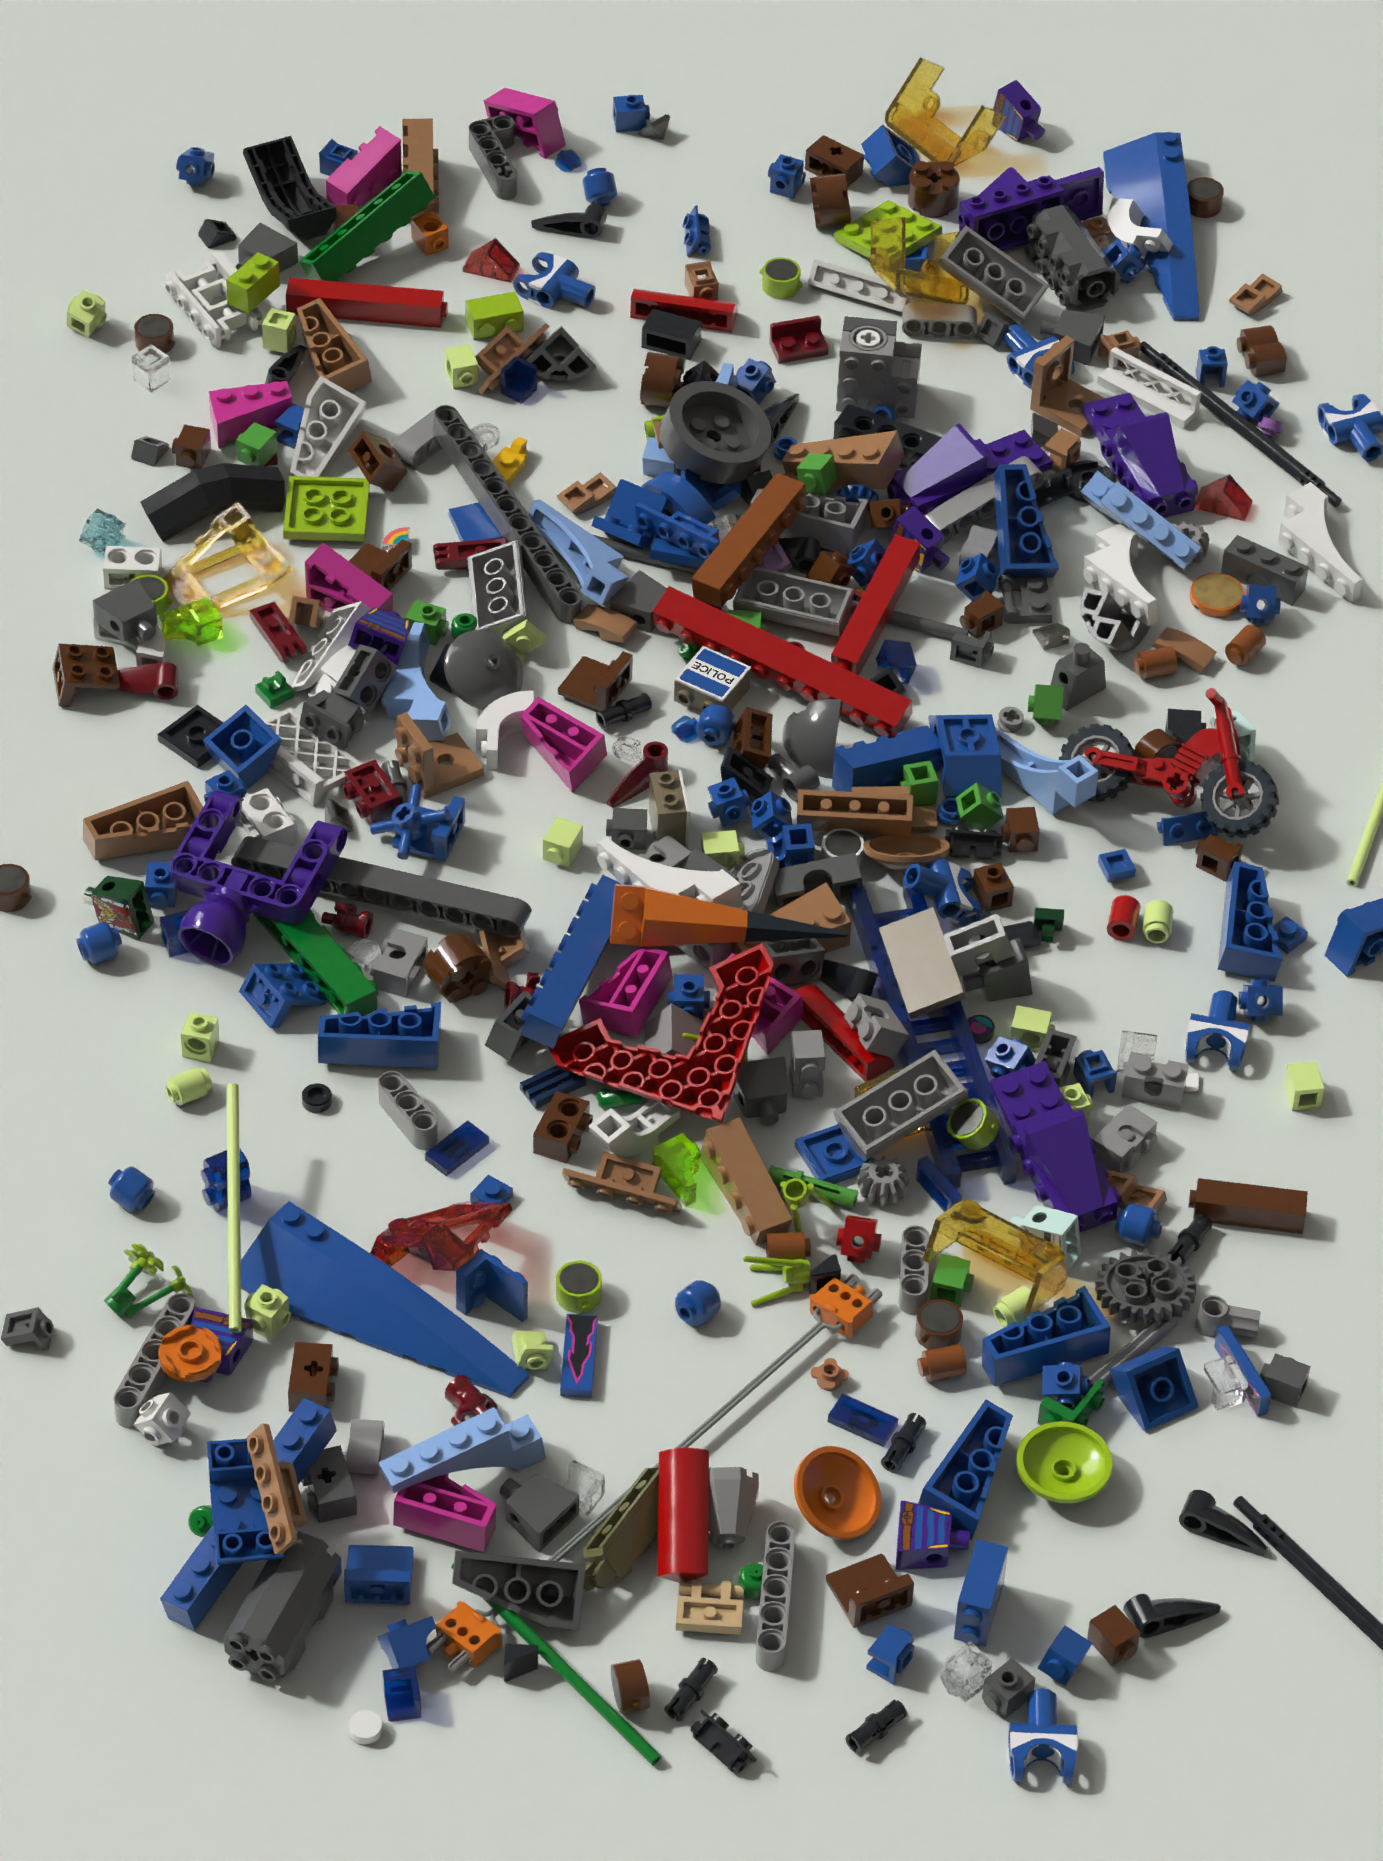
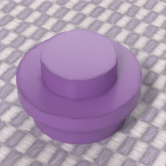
[1257,417,1284,438]

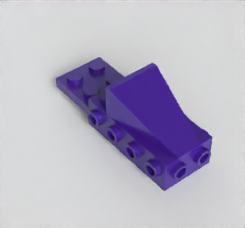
[957,167,1104,251]
[1081,393,1198,518]
[887,423,1053,515]
[989,1061,1121,1233]

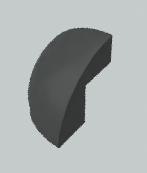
[523,325,597,381]
[1081,588,1151,652]
[782,699,841,779]

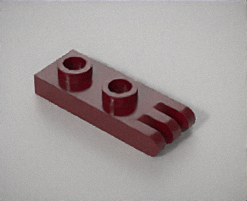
[433,538,506,570]
[249,601,308,662]

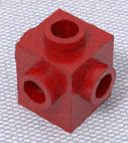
[836,1215,882,1263]

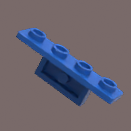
[635,503,720,560]

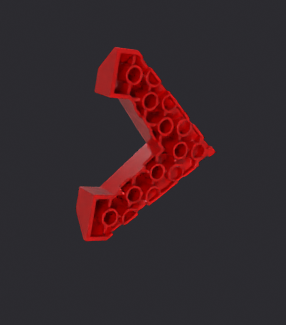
[547,943,775,1123]

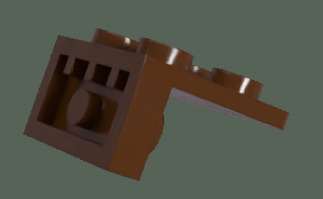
[349,539,412,591]
[53,643,120,707]
[558,651,633,711]
[826,1554,914,1628]

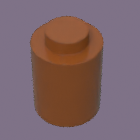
[1225,625,1266,666]
[1133,646,1178,679]
[766,1232,811,1260]
[917,1344,967,1382]

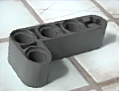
[469,115,517,200]

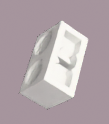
[103,546,162,589]
[238,788,297,845]

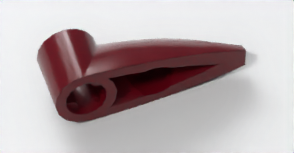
[117,662,178,700]
[606,741,668,808]

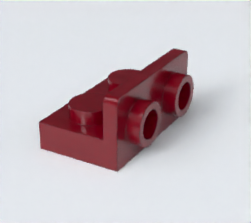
[769,315,829,363]
[343,759,401,825]

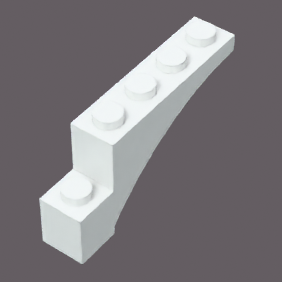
[1278,482,1363,603]
[1083,523,1158,626]
[597,837,742,908]

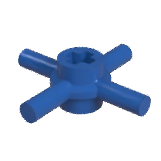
[370,784,450,860]

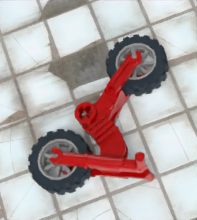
[1059,688,1279,838]

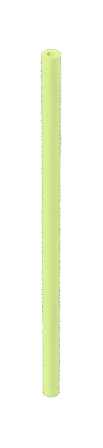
[1347,781,1383,887]
[227,1083,242,1333]

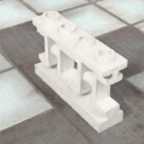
[164,250,271,348]

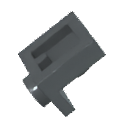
[950,631,994,668]
[1,1307,54,1350]

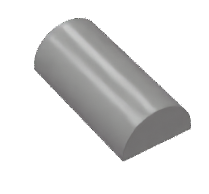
[937,226,1050,325]
[467,540,529,637]
[733,566,854,637]
[833,1050,968,1161]

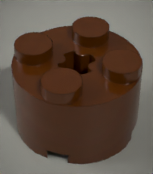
[908,161,960,218]
[810,173,851,228]
[640,352,686,408]
[423,933,492,1003]

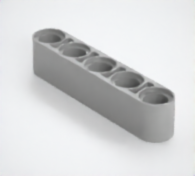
[924,456,1044,545]
[114,1292,195,1428]
[755,1521,796,1672]

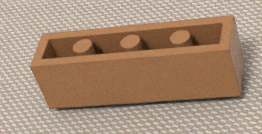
[797,789,913,836]

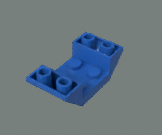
[928,714,1002,799]
[207,1437,284,1565]

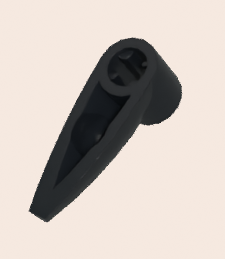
[531,204,607,238]
[265,345,307,385]
[764,393,799,442]
[778,537,821,574]
[821,959,878,999]
[1179,1490,1267,1556]
[1123,1594,1221,1638]

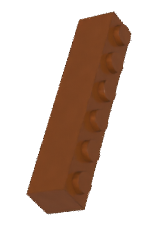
[691,473,808,608]

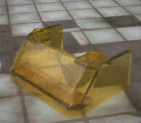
[885,57,1007,167]
[870,217,969,304]
[923,1200,1068,1316]

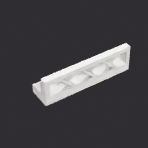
[807,259,917,312]
[1097,347,1201,429]

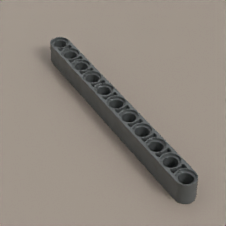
[433,405,582,624]
[231,836,532,937]

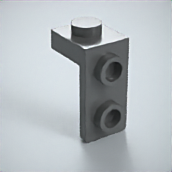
[299,690,351,750]

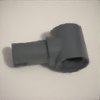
[767,753,820,800]

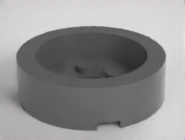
[659,381,772,484]

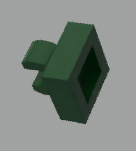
[1033,908,1064,942]

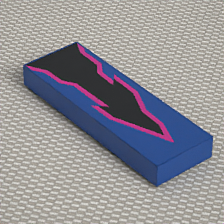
[560,1314,598,1397]
[1214,1325,1271,1417]

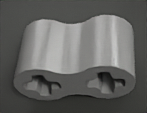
[959,525,998,566]
[346,1419,385,1475]

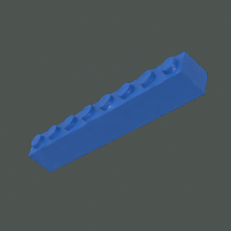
[521,875,620,1049]
[160,1398,337,1631]

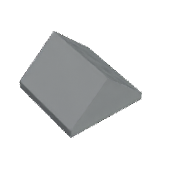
[645,1003,704,1056]

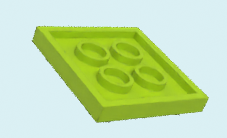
[834,200,942,267]
[283,476,370,542]

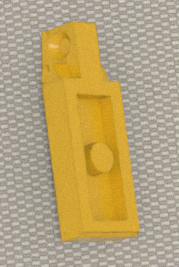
[492,437,528,486]

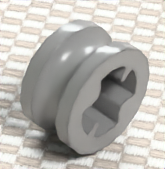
[997,707,1024,733]

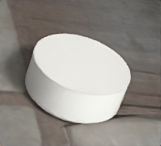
[349,1710,382,1745]

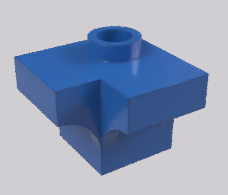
[766,823,815,869]
[377,1616,436,1673]

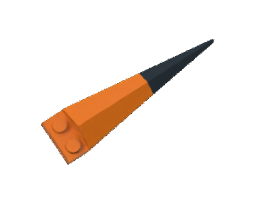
[609,884,848,947]

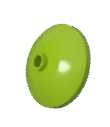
[1016,1421,1113,1503]

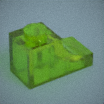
[157,597,223,646]
[652,1133,701,1207]

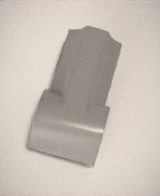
[1196,1295,1261,1338]

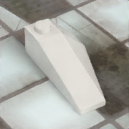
[289,375,366,477]
[291,601,371,692]

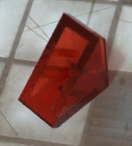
[463,238,520,283]
[1194,474,1253,521]

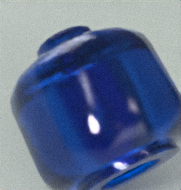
[555,149,582,172]
[671,716,698,743]

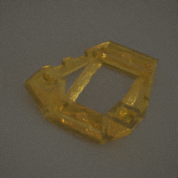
[163,501,292,617]

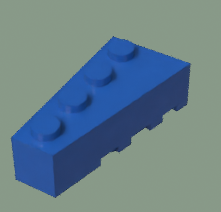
[994,464,1059,578]
[832,726,944,792]
[1218,861,1283,982]
[1324,898,1383,977]
[318,1002,441,1068]
[982,1286,1111,1386]
[918,1399,1013,1541]

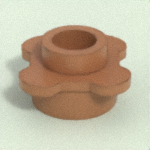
[1083,217,1111,241]
[811,1358,849,1391]

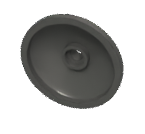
[444,630,523,710]

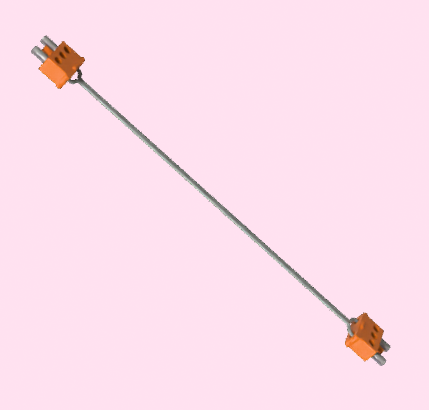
[426,1273,883,1673]

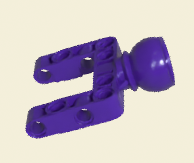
[170,790,348,966]

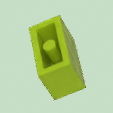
[226,252,280,314]
[465,291,524,340]

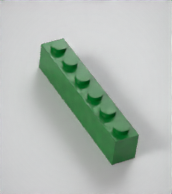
[299,170,435,282]
[253,909,379,1016]

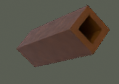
[1188,1178,1308,1234]

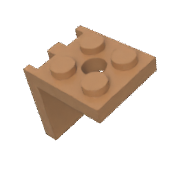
[1030,335,1105,437]
[394,712,484,799]

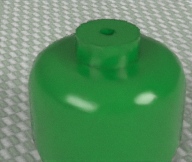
[451,613,477,639]
[188,1505,213,1537]
[738,1563,770,1600]

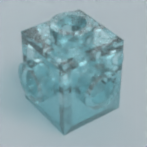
[79,508,126,555]

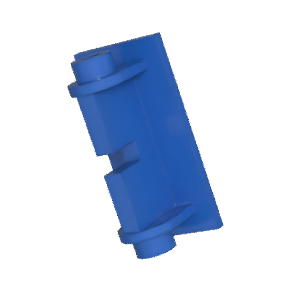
[683,205,711,257]
[1157,811,1218,846]

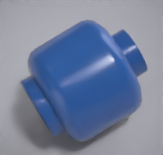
[582,168,617,207]
[695,705,736,746]
[76,922,122,965]
[108,1166,156,1212]
[1115,1203,1163,1247]
[675,1280,721,1326]

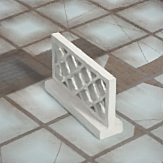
[263,708,362,806]

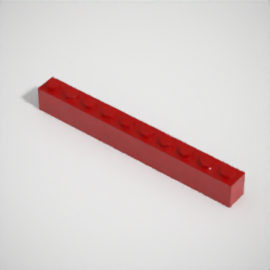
[652,586,913,738]

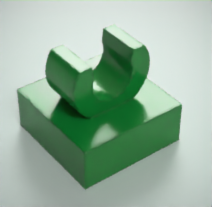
[255,671,294,709]

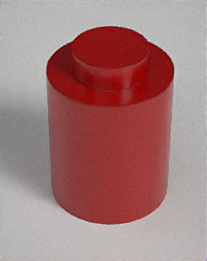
[1107,895,1141,941]

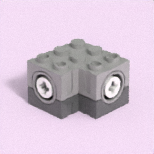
[836,316,922,418]

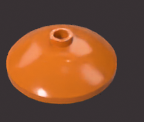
[794,1446,881,1540]

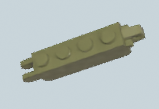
[583,1466,659,1591]

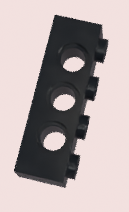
[833,404,942,468]

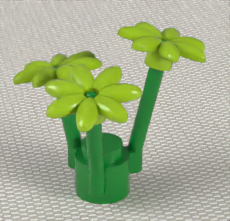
[103,1244,194,1318]

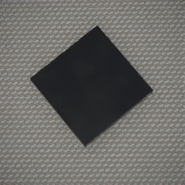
[157,705,224,769]

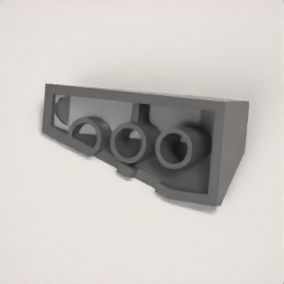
[452,1550,586,1631]

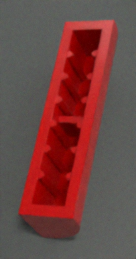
[630,289,738,332]
[795,985,894,1083]
[658,1448,709,1583]

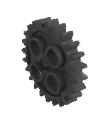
[1095,1249,1196,1326]

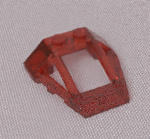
[370,1201,513,1271]

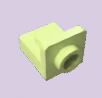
[502,619,546,664]
[511,1330,554,1370]

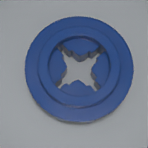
[835,485,878,512]

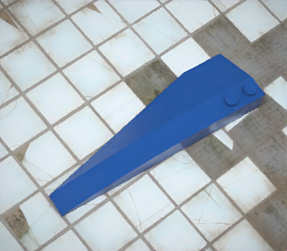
[1103,132,1199,321]
[241,1201,530,1398]

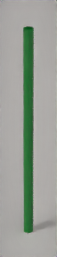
[451,1563,661,1766]

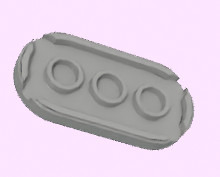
[730,848,779,914]

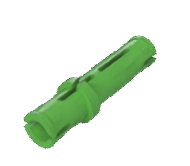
[768,1165,859,1209]

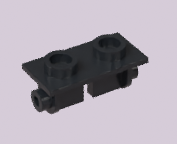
[1034,468,1077,508]
[945,827,1003,860]
[690,1709,757,1773]

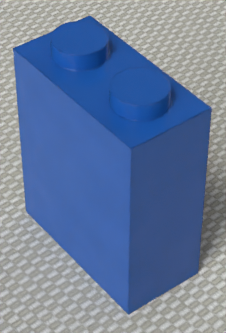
[954,1539,1008,1647]

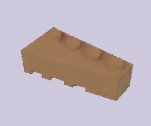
[402,118,439,223]
[297,298,372,392]
[781,430,905,489]
[83,781,203,860]
[732,882,851,955]
[699,1117,792,1245]

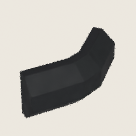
[243,136,337,240]
[140,463,285,542]

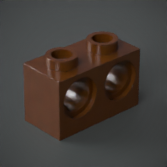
[733,707,773,770]
[533,1091,593,1164]

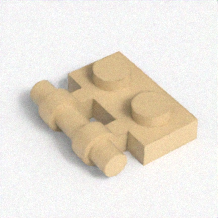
[676,1579,744,1635]

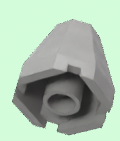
[708,1467,759,1550]

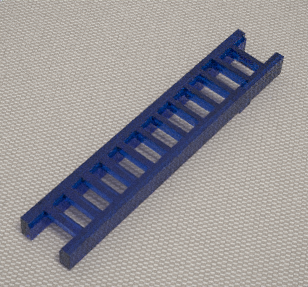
[849,883,1018,1194]

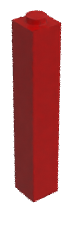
[285,278,448,328]
[831,534,920,675]

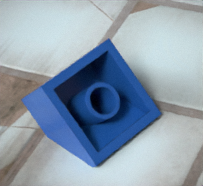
[861,125,920,187]
[203,705,282,789]
[1109,1346,1199,1431]

